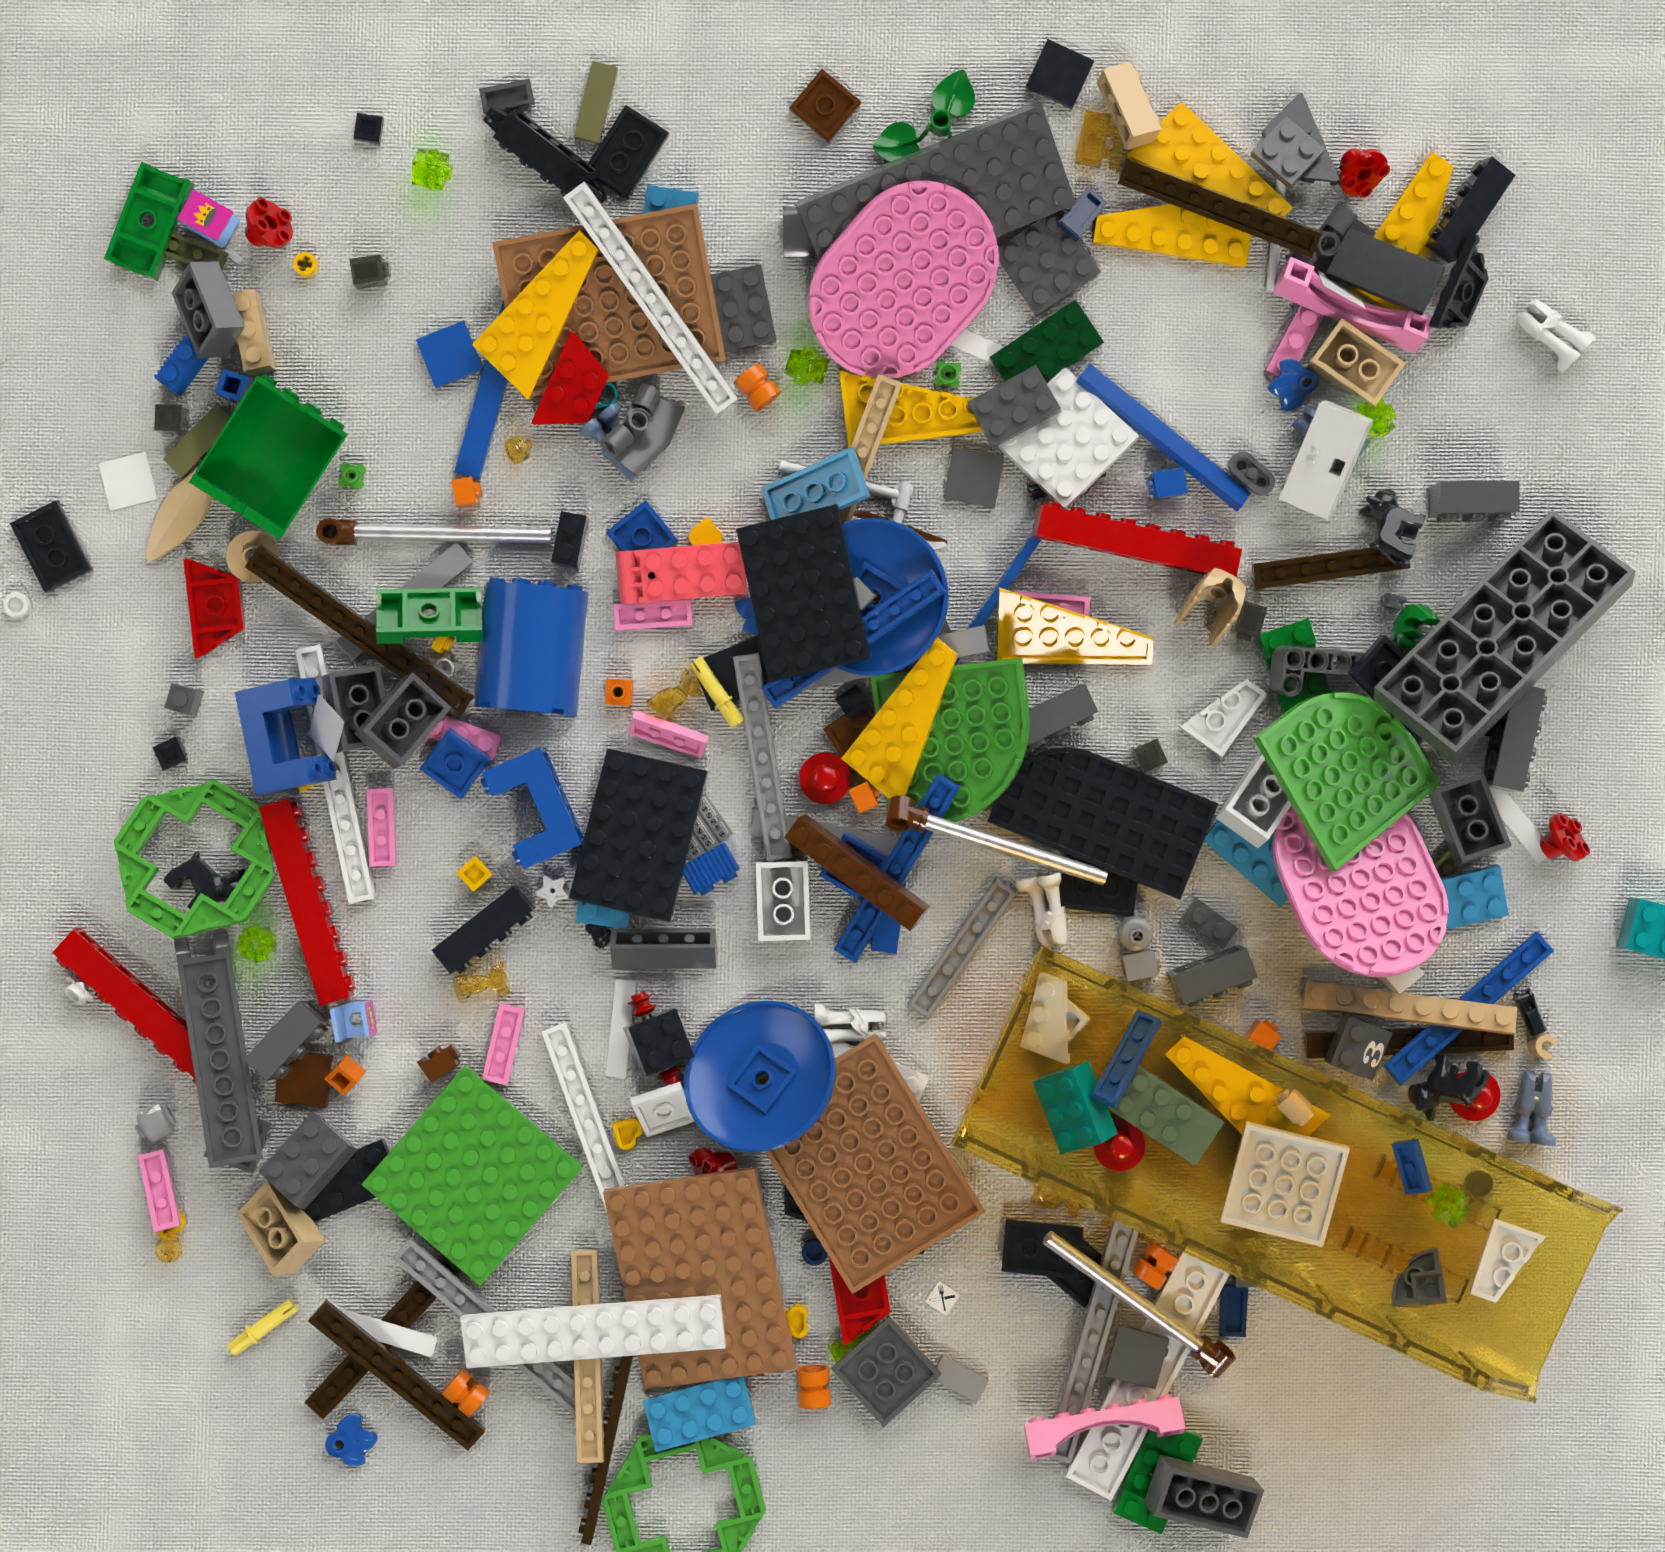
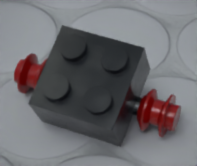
[623,991,695,1087]

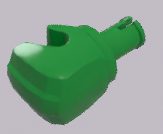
[1391,604,1440,652]

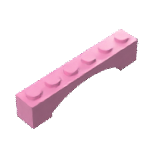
[1273,257,1432,354]
[1024,1395,1186,1460]

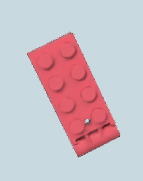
[615,541,747,604]

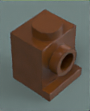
[417,1044,461,1083]

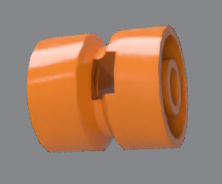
[733,362,782,412]
[1131,1240,1179,1290]
[796,1365,831,1409]
[441,1368,491,1418]

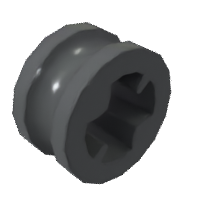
[1381,593,1407,611]

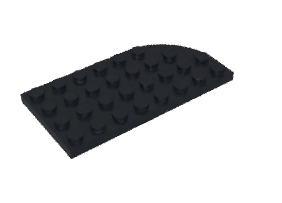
[987,747,1219,900]

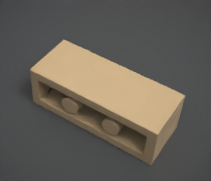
[1097,62,1161,150]
[232,289,276,376]

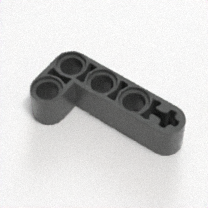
[1269,645,1364,697]

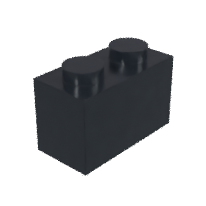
[551,511,589,569]

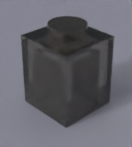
[349,254,391,289]
[154,404,189,436]
[1230,601,1267,642]
[1130,738,1168,773]

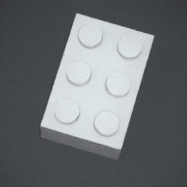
[1216,753,1291,848]
[756,860,811,941]

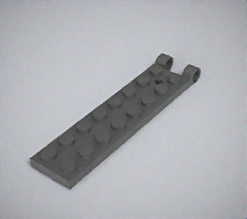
[174,930,263,1169]

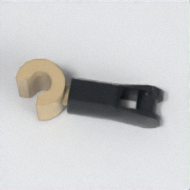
[1513,988,1557,1059]

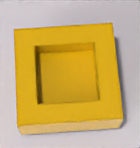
[430,637,456,654]
[456,855,494,892]

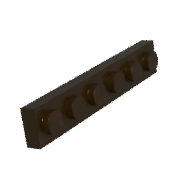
[1251,543,1410,590]

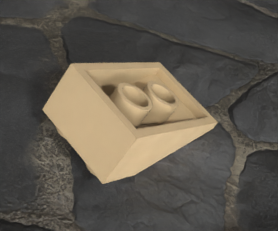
[1307,319,1406,407]
[237,1181,325,1276]

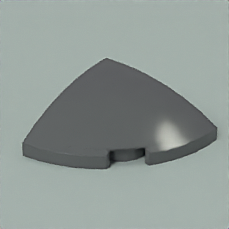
[1392,1247,1448,1307]

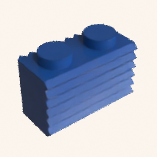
[154,336,209,396]
[683,842,740,896]

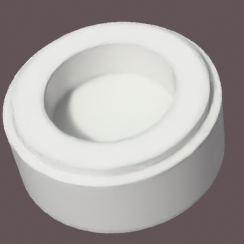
[3,592,32,619]

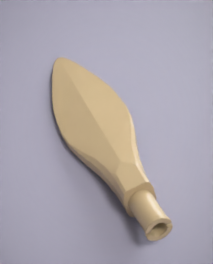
[145,466,213,561]

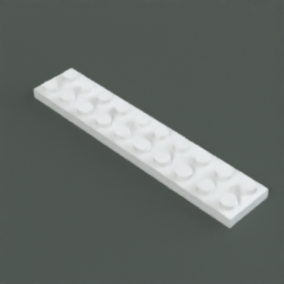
[1065,1245,1231,1501]
[460,1294,726,1368]

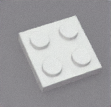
[630,1082,695,1137]

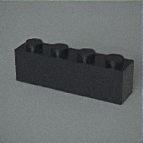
[1425,156,1516,263]
[431,885,535,975]

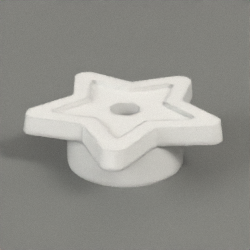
[429,651,462,681]
[536,875,569,908]
[65,976,93,1004]

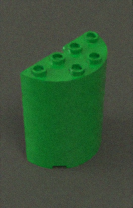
[189,374,348,539]

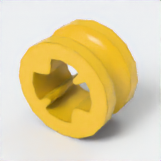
[293,252,319,278]

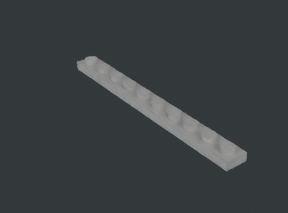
[1046,1210,1142,1464]
[392,1237,605,1417]

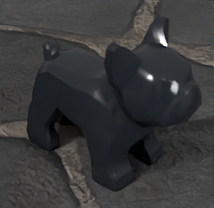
[1359,489,1426,567]
[163,851,246,909]
[1408,1054,1489,1121]

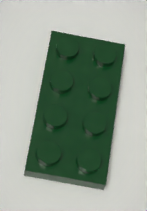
[989,299,1104,382]

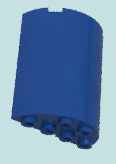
[474,577,588,716]

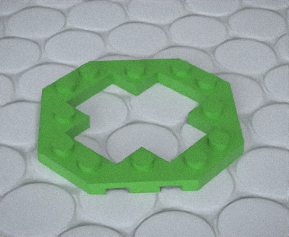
[114,780,276,939]
[602,1432,766,1552]

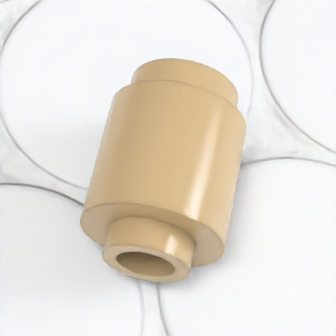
[1275,1087,1315,1127]

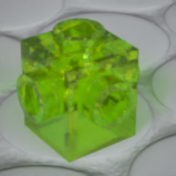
[412,148,453,190]
[784,346,830,386]
[1357,397,1397,439]
[237,924,277,963]
[1425,1182,1472,1229]

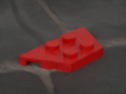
[531,331,610,425]
[183,558,246,658]
[828,1255,891,1345]

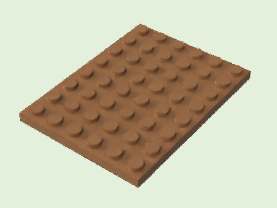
[492,203,727,398]
[765,1033,986,1294]
[603,1166,797,1390]

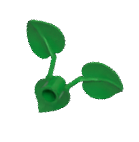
[873,69,975,162]

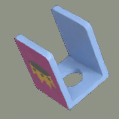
[177,190,240,249]
[330,1000,378,1043]

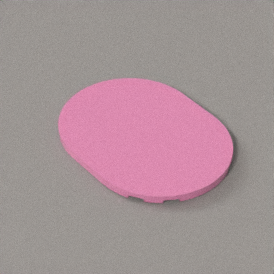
[808,181,999,379]
[1272,805,1449,977]

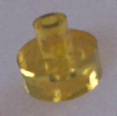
[505,436,532,464]
[156,1235,182,1263]

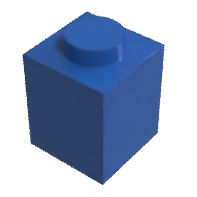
[215,368,253,403]
[1146,467,1188,501]

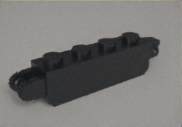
[483,106,607,204]

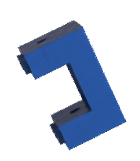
[235,678,337,795]
[480,747,584,869]

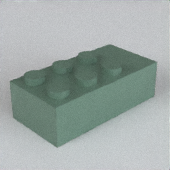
[1107,1065,1225,1166]

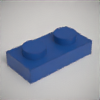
[1391,1139,1433,1195]

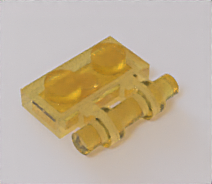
[1075,110,1124,171]

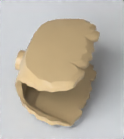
[1174,568,1246,646]

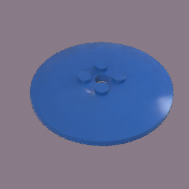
[837,518,949,676]
[684,1001,836,1153]

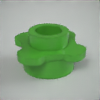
[934,361,962,388]
[338,462,366,490]

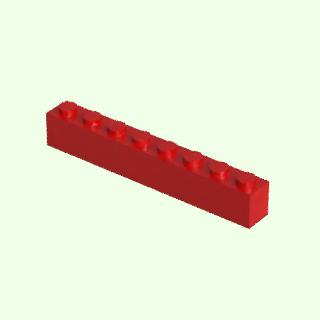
[1031,501,1242,577]
[258,798,356,1006]
[52,928,196,1085]

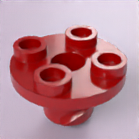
[1339,148,1390,198]
[245,197,293,248]
[799,752,851,804]
[1539,813,1590,862]
[1449,1069,1501,1121]
[1093,1118,1146,1171]
[688,1147,737,1175]

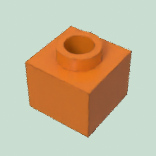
[451,476,483,509]
[605,678,634,706]
[848,781,880,814]
[1245,1019,1282,1053]
[324,1054,366,1096]

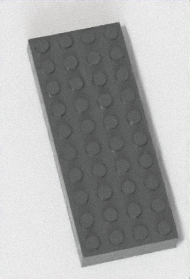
[794,102,1076,264]
[1374,510,1636,765]

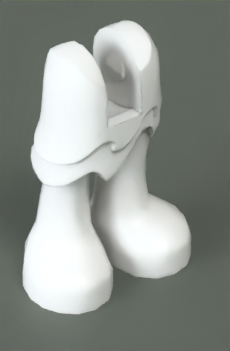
[1517,299,1595,374]
[1015,871,1068,947]
[814,1003,887,1043]

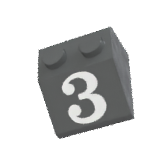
[1324,1013,1392,1081]

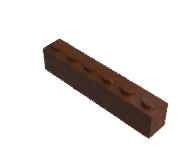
[784,814,930,931]

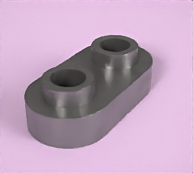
[1228,452,1275,496]

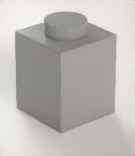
[1120,948,1161,982]

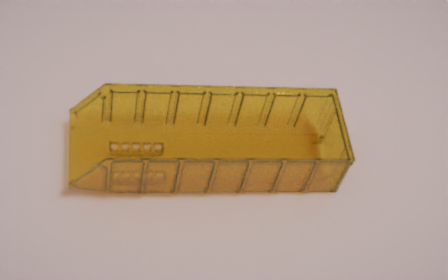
[951,942,1624,1403]

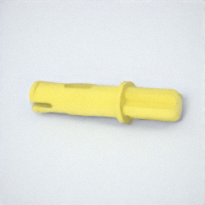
[689,656,743,728]
[227,1297,299,1356]

